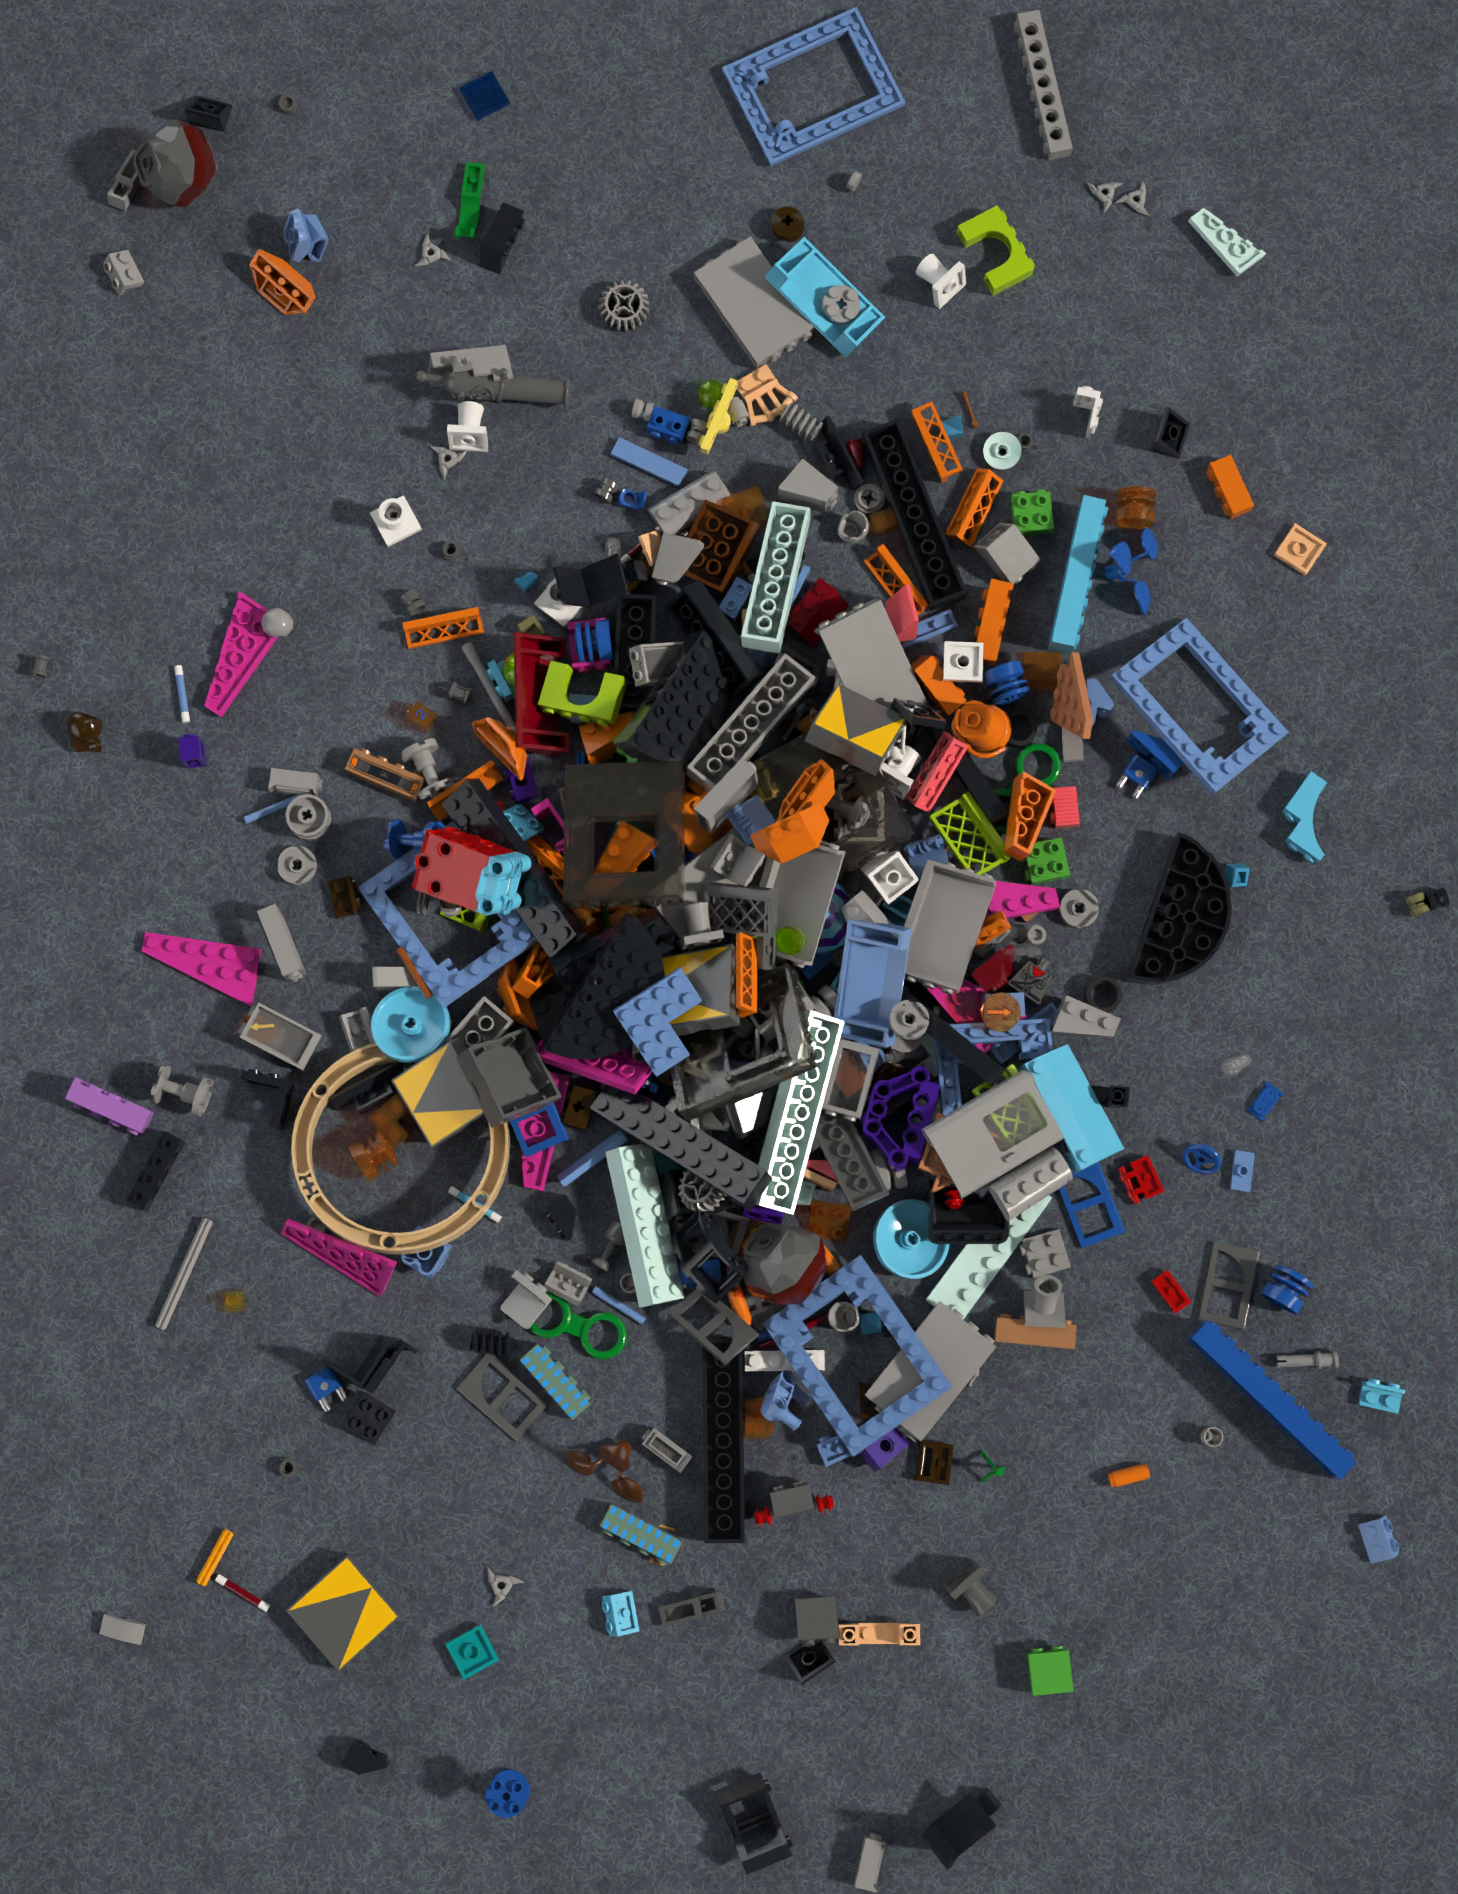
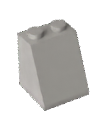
[777,459,838,512]
[972,522,1040,584]

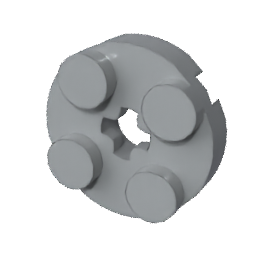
[822,285,860,324]
[278,846,318,886]
[1059,889,1099,929]

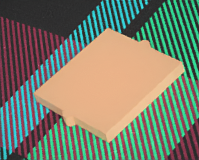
[638,529,662,566]

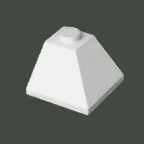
[860,850,920,904]

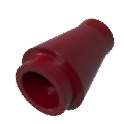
[846,439,864,468]

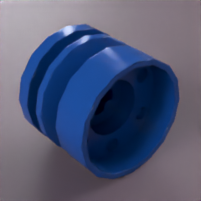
[574,619,613,663]
[982,661,1032,707]
[1260,1264,1314,1315]

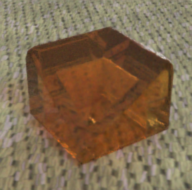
[796,707,818,735]

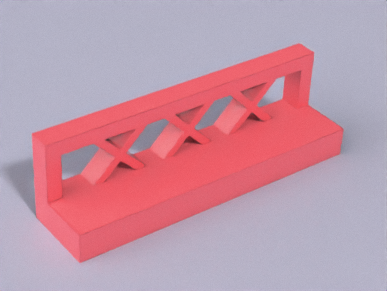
[905,731,969,813]

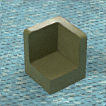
[517,615,547,636]

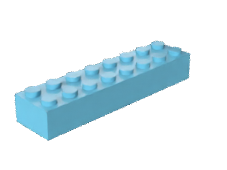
[1047,495,1108,656]

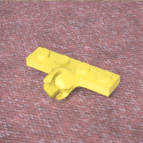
[699,378,738,455]

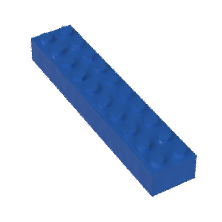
[1186,1321,1357,1480]

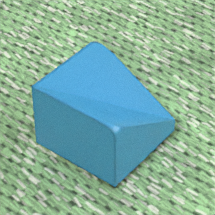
[941,416,964,439]
[514,571,539,594]
[1224,863,1250,887]
[860,1313,881,1335]

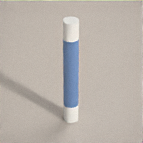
[174,665,190,723]

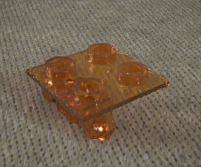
[1023,652,1062,690]
[808,1200,851,1242]

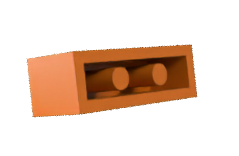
[1206,455,1254,519]

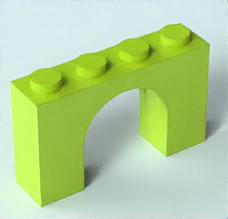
[956,205,1035,296]
[538,661,628,727]

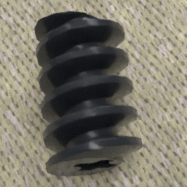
[470,1327,513,1358]

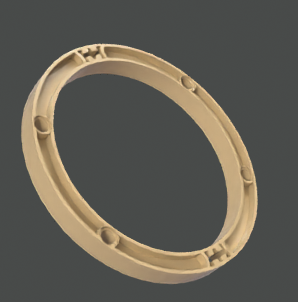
[291,1043,510,1255]

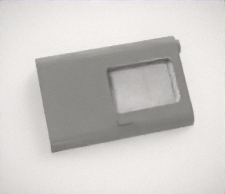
[922,1070,1064,1199]

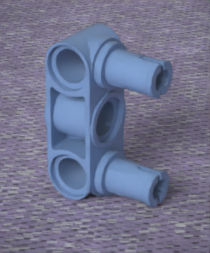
[761,1370,810,1431]

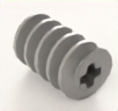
[779,403,823,441]

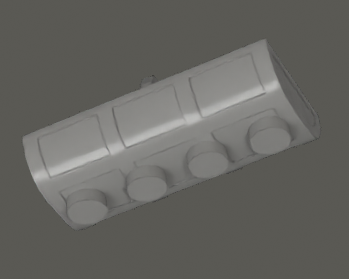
[648,470,732,535]
[987,1147,1073,1222]

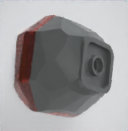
[133,120,218,207]
[743,1223,828,1305]

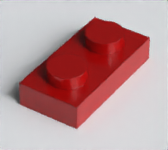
[1151,1270,1191,1314]

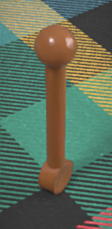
[962,390,978,428]

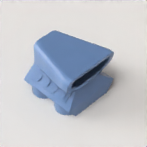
[284,208,329,263]
[1085,677,1115,727]
[397,1225,452,1280]

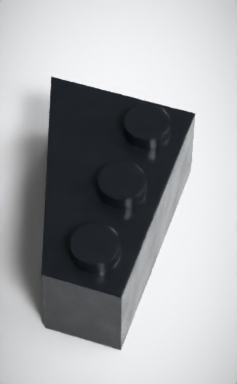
[479,203,525,275]

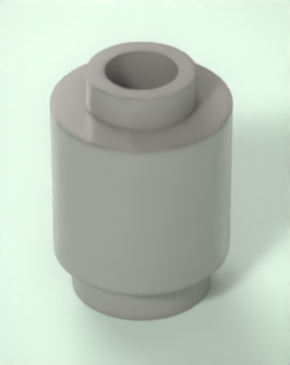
[727,397,750,427]

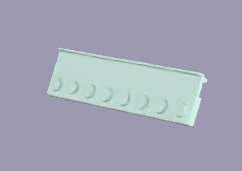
[925,1195,1052,1319]

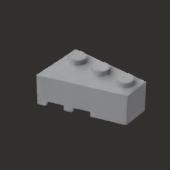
[1050,996,1121,1039]

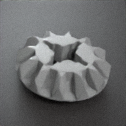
[854,484,885,514]

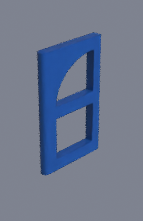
[510,1103,569,1158]
[1059,1162,1126,1248]

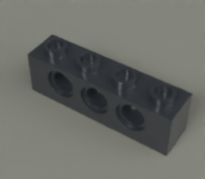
[126,1131,186,1211]

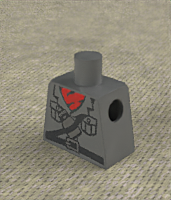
[1006,957,1052,1007]

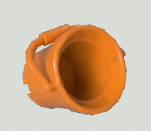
[951,700,1012,758]

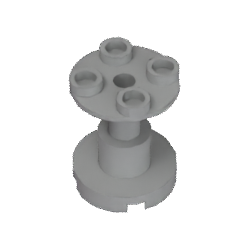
[400,738,455,800]
[824,795,872,834]
[889,1000,929,1054]
[151,1065,214,1117]

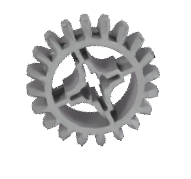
[599,280,650,332]
[678,1172,725,1212]

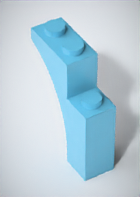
[1282,771,1327,864]

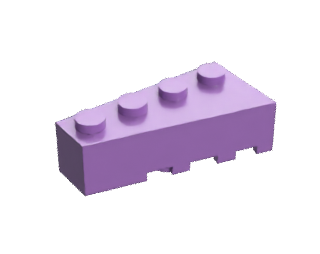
[65,1077,154,1135]

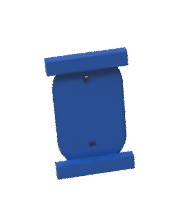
[1246,1081,1284,1122]

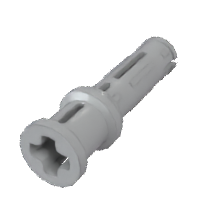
[1276,1350,1339,1369]

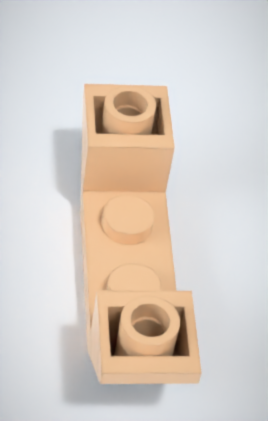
[839,1623,920,1645]

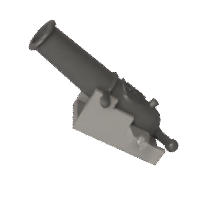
[415,345,570,407]

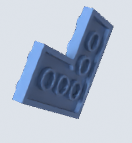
[613,967,702,1077]

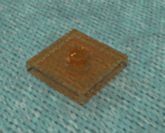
[722,485,769,526]

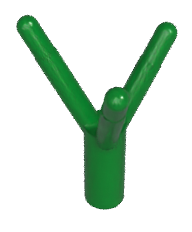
[979,1450,1006,1483]

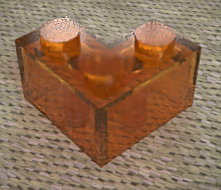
[368,1092,410,1150]
[745,1397,774,1439]

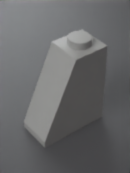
[652,533,705,587]
[372,967,425,992]

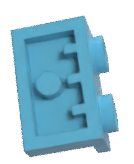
[1358,1378,1405,1414]
[602,1591,639,1637]

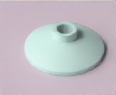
[983,432,1021,470]

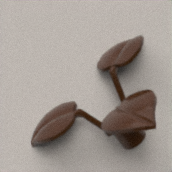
[564,1440,643,1502]

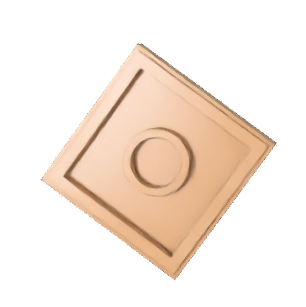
[1274,523,1327,576]
[803,1169,837,1192]

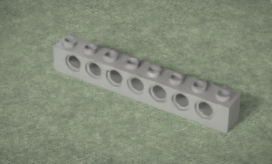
[1014,10,1073,160]

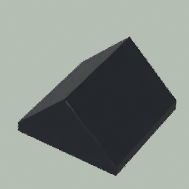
[184,95,232,132]
[1151,407,1190,458]
[784,1642,836,1685]

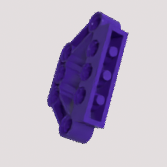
[860,1066,940,1172]

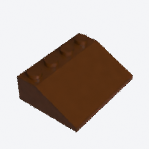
[683,499,761,595]

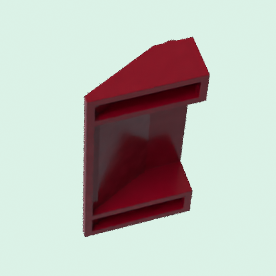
[513,632,569,756]

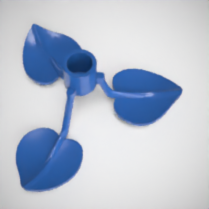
[1105,528,1158,616]

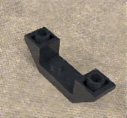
[1090,1085,1130,1108]

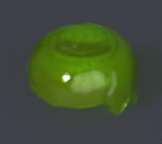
[697,379,723,408]
[776,925,805,955]

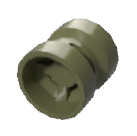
[1405,892,1430,917]

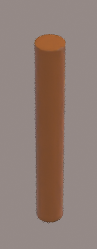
[396,947,433,1000]

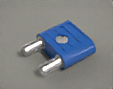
[1116,754,1159,799]
[304,1367,348,1412]

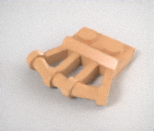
[737,364,798,426]

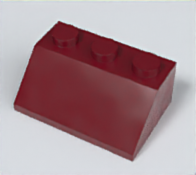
[786,577,849,649]
[971,944,1015,992]

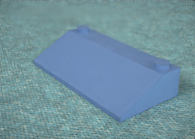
[834,919,912,1048]

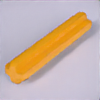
[196,1529,234,1586]

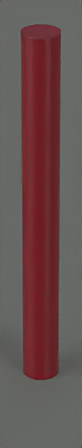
[758,1311,829,1351]

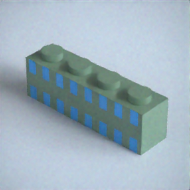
[520,1344,591,1420]
[600,1504,683,1565]

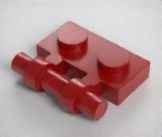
[1117,1155,1164,1205]

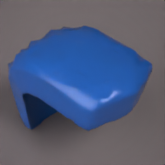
[618,489,647,510]

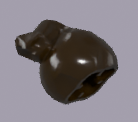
[67,712,103,753]

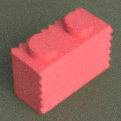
[1050,786,1080,829]

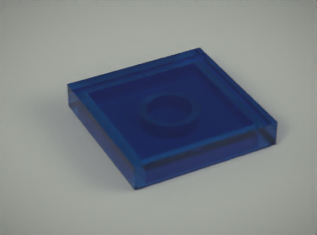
[459,71,510,121]

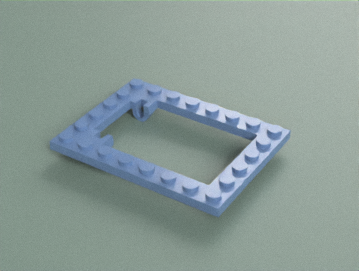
[722,7,906,167]
[1109,618,1289,795]
[358,821,538,1008]
[933,1019,1067,1179]
[763,1255,953,1457]

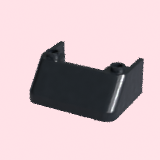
[704,1055,784,1139]
[928,1179,1009,1244]

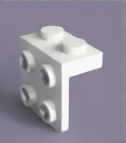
[1072,386,1103,438]

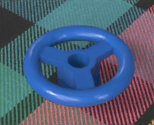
[1182,1143,1221,1174]

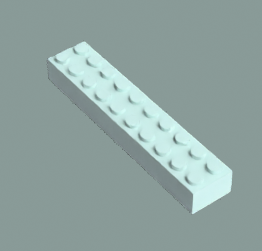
[755,1009,844,1215]

